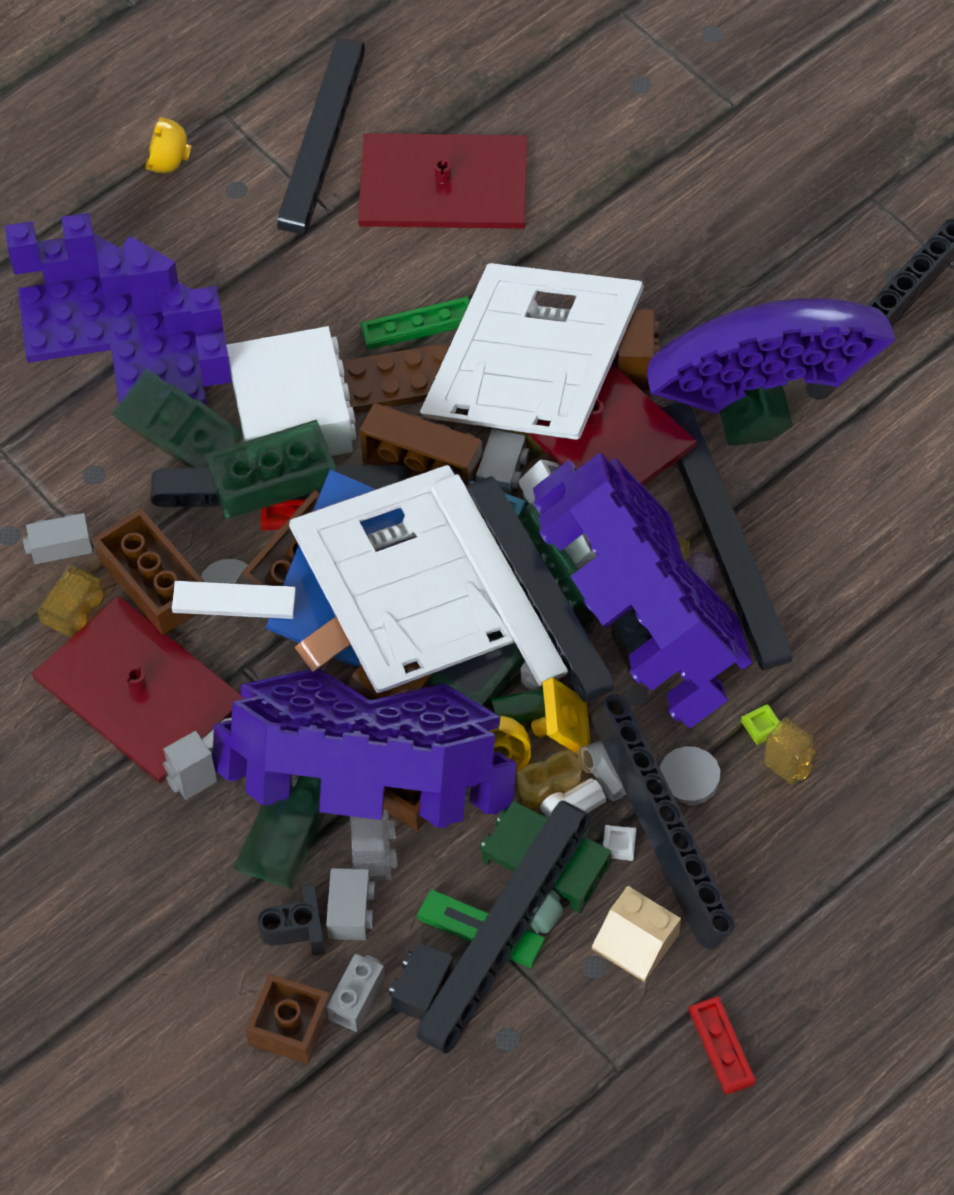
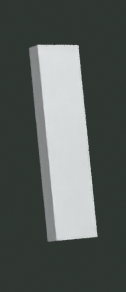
[172,581,296,619]

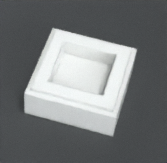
[603,825,636,861]

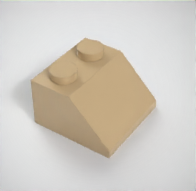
[592,886,681,982]

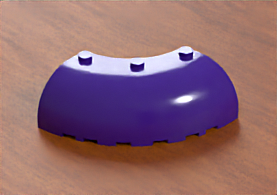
[647,298,896,414]

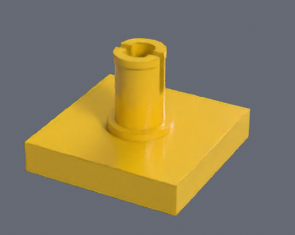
[531,677,591,754]

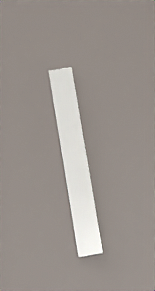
[431,474,568,686]

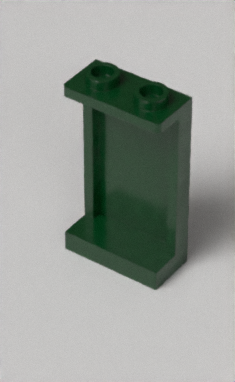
[480,801,612,914]

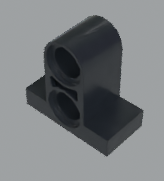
[257,884,325,956]

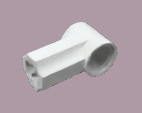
[540,778,606,818]

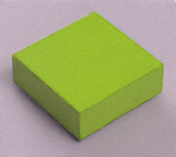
[741,704,784,745]

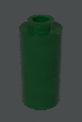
[490,688,546,724]

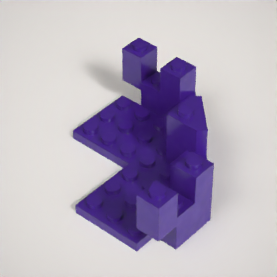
[5,213,232,419]
[533,452,752,729]
[212,668,517,828]

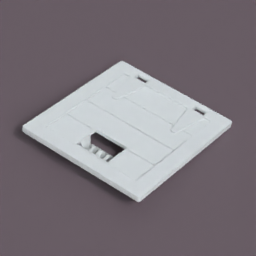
[420,263,644,439]
[289,465,515,693]

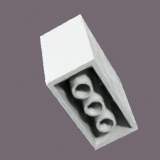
[226,326,357,467]

